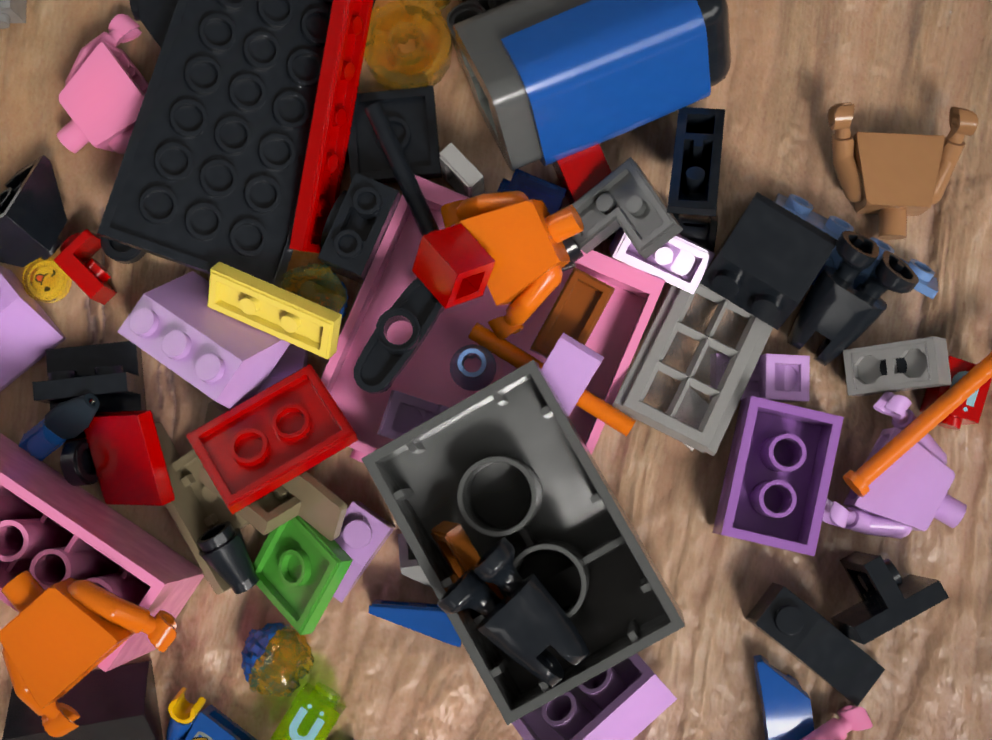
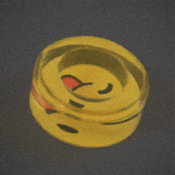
[22,257,72,303]

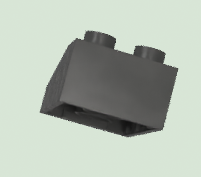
[361,360,685,725]

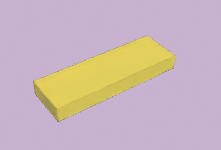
[207,262,342,360]

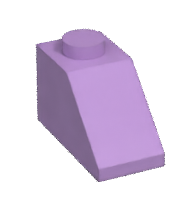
[333,501,395,603]

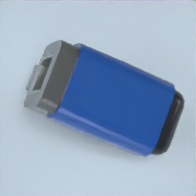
[446,0,731,171]

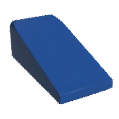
[368,600,462,647]

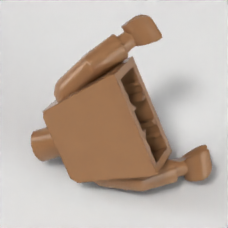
[827,102,978,240]

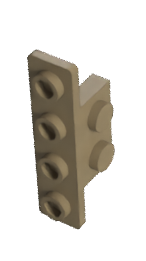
[199,401,347,541]
[155,422,250,595]

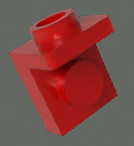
[53,229,117,305]

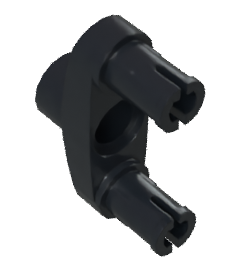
[354,277,445,394]

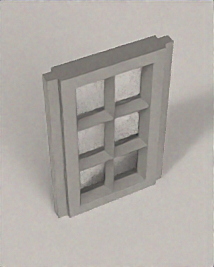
[613,283,773,456]

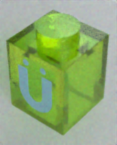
[270,682,346,740]

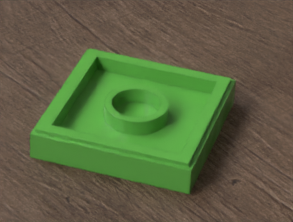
[252,515,353,635]

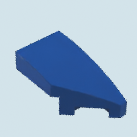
[753,655,814,740]

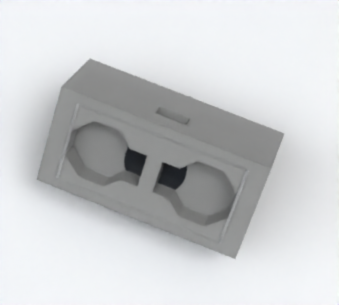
[843,336,952,396]

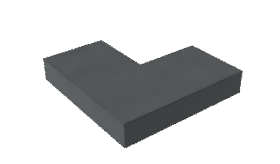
[572,157,683,259]

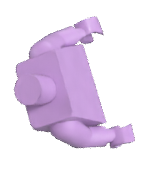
[822,391,967,539]

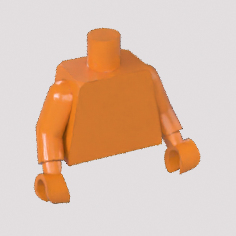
[441,191,584,340]
[0,570,177,737]

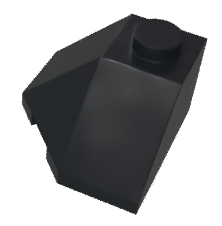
[0,155,67,267]

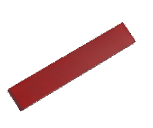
[289,0,374,253]

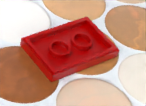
[186,364,358,515]

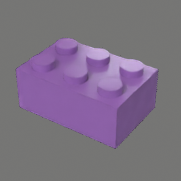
[712,396,844,556]

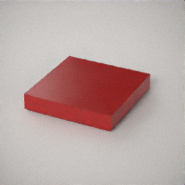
[84,410,175,506]

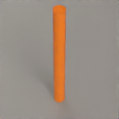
[468,322,636,437]

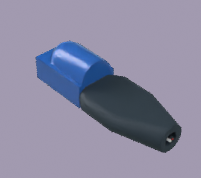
[18,393,100,461]

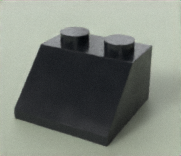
[700,192,837,330]

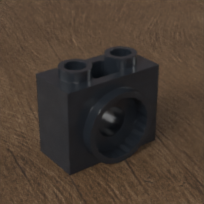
[318,173,401,284]

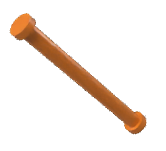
[843,352,992,497]

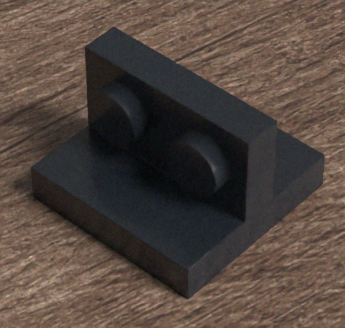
[32,341,146,440]
[831,551,949,645]

